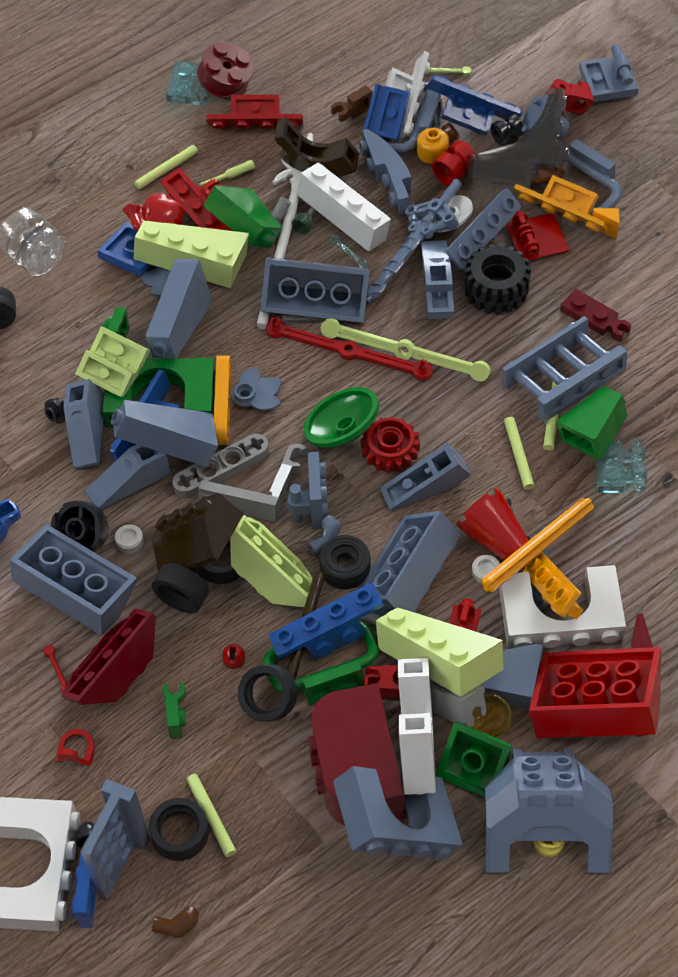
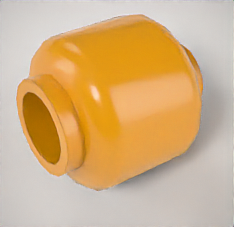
[417,128,449,165]

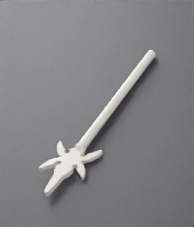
[256,133,313,329]

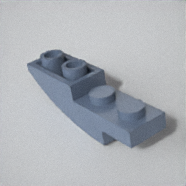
[359,129,411,216]
[421,240,454,319]

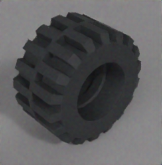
[464,244,531,314]

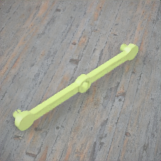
[321,318,490,382]

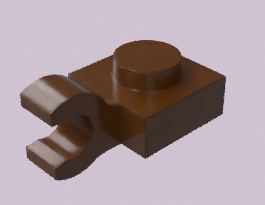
[331,86,372,122]

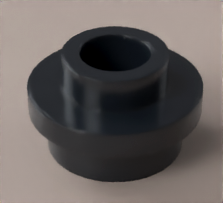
[44,397,66,424]

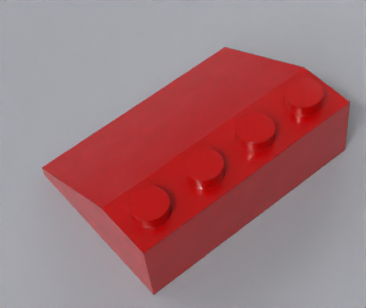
[529,647,661,738]

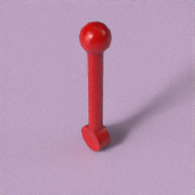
[43,645,67,693]

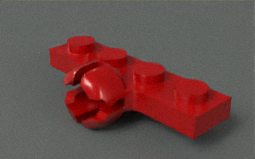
[160,167,233,231]

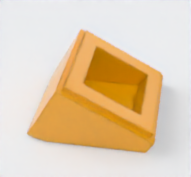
[592,208,619,238]

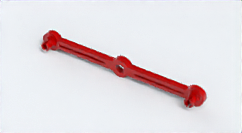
[266,317,433,381]

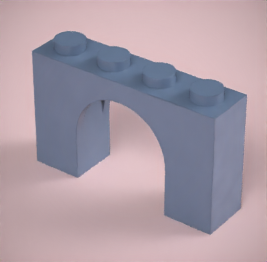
[333,766,463,861]

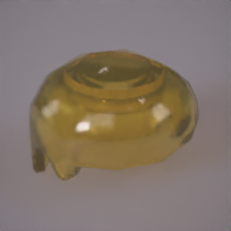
[472,694,513,738]

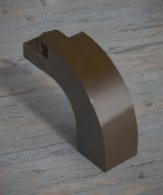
[274,118,360,177]

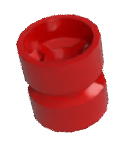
[431,140,478,187]

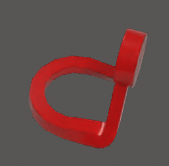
[55,729,95,766]

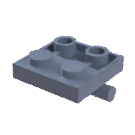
[579,44,639,102]
[288,452,328,529]

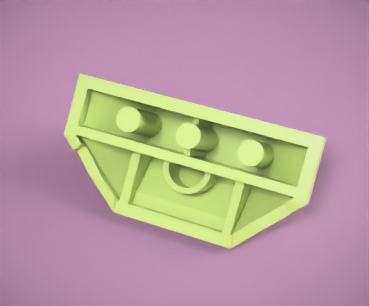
[230,515,312,607]

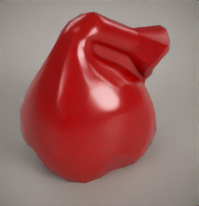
[123,193,183,232]

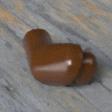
[152,906,199,938]

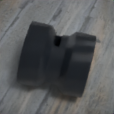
[490,113,524,146]

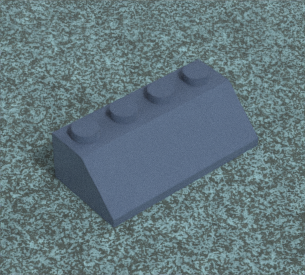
[260,257,370,323]
[360,511,461,616]
[10,524,137,636]

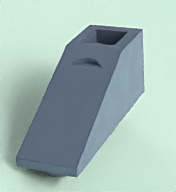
[64,379,104,470]
[85,444,171,509]

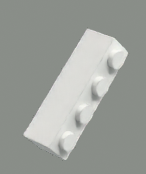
[297,163,391,251]

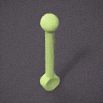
[426,66,471,77]

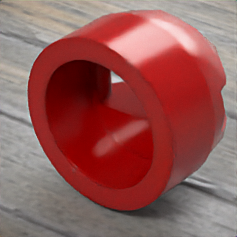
[222,644,246,669]

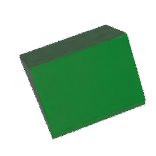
[435,721,512,798]

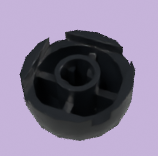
[51,500,109,553]

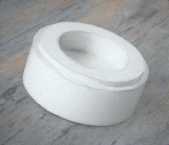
[115,525,144,554]
[472,555,500,583]

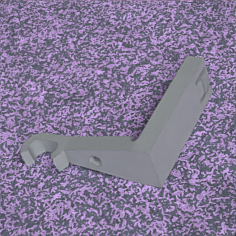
[198,444,307,523]

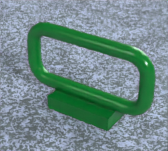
[262,621,380,705]

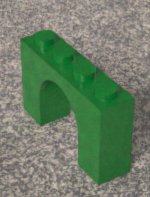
[103,357,216,428]

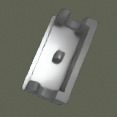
[430,679,486,727]

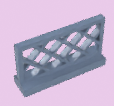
[81,779,150,900]

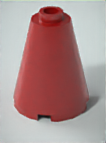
[456,488,529,561]

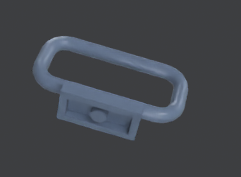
[381,81,443,153]
[527,139,622,216]

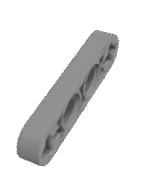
[172,434,269,499]

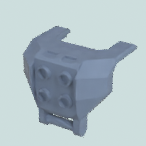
[485,749,613,874]

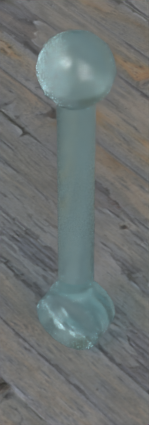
[330,235,368,268]

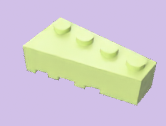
[134,221,249,288]
[376,607,504,697]

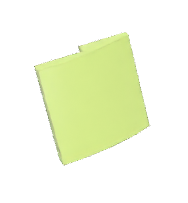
[75,326,150,397]

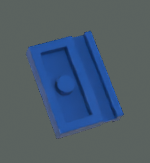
[363,84,411,141]
[72,853,97,928]

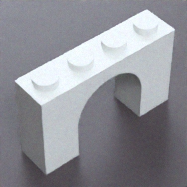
[499,565,626,649]
[398,658,436,794]
[0,797,80,932]

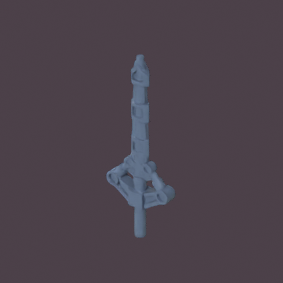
[366,179,462,304]

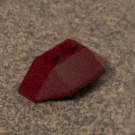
[61,608,156,705]

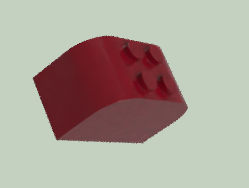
[308,683,404,826]

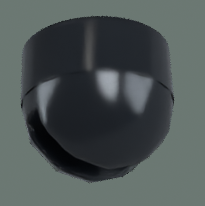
[75,822,95,848]

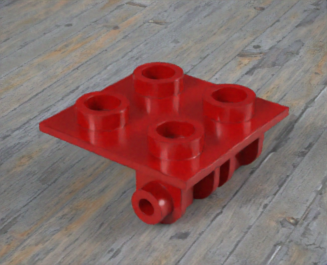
[505,210,570,261]

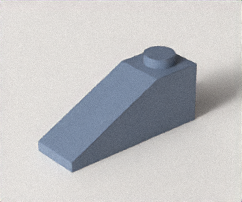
[380,443,472,511]

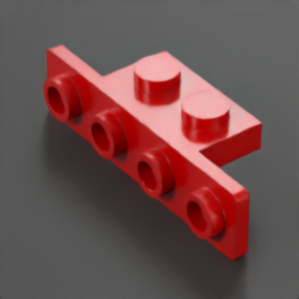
[206,95,303,129]

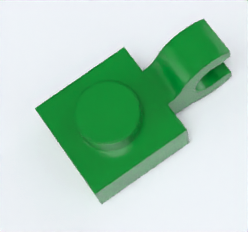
[163,682,187,739]

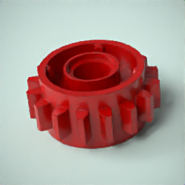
[360,416,420,473]

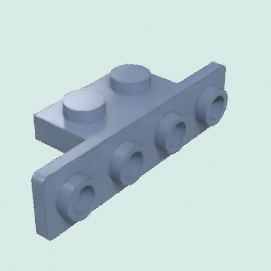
[445,188,521,270]

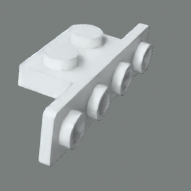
[385,51,430,143]

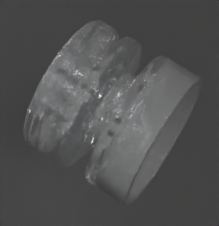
[0,208,66,276]

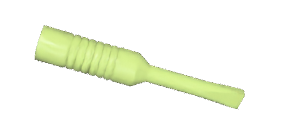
[199,160,255,187]

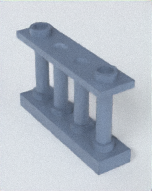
[502,316,627,423]

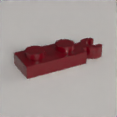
[560,288,631,342]

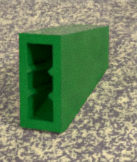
[204,185,282,248]
[556,386,627,461]

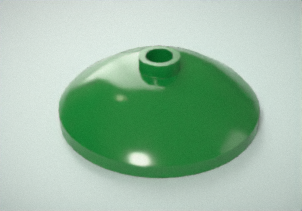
[303,387,380,448]

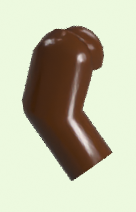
[532,166,565,185]

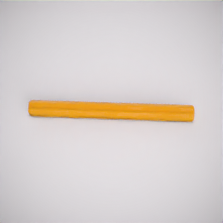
[481,498,594,592]

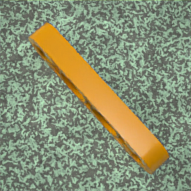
[214,355,231,445]

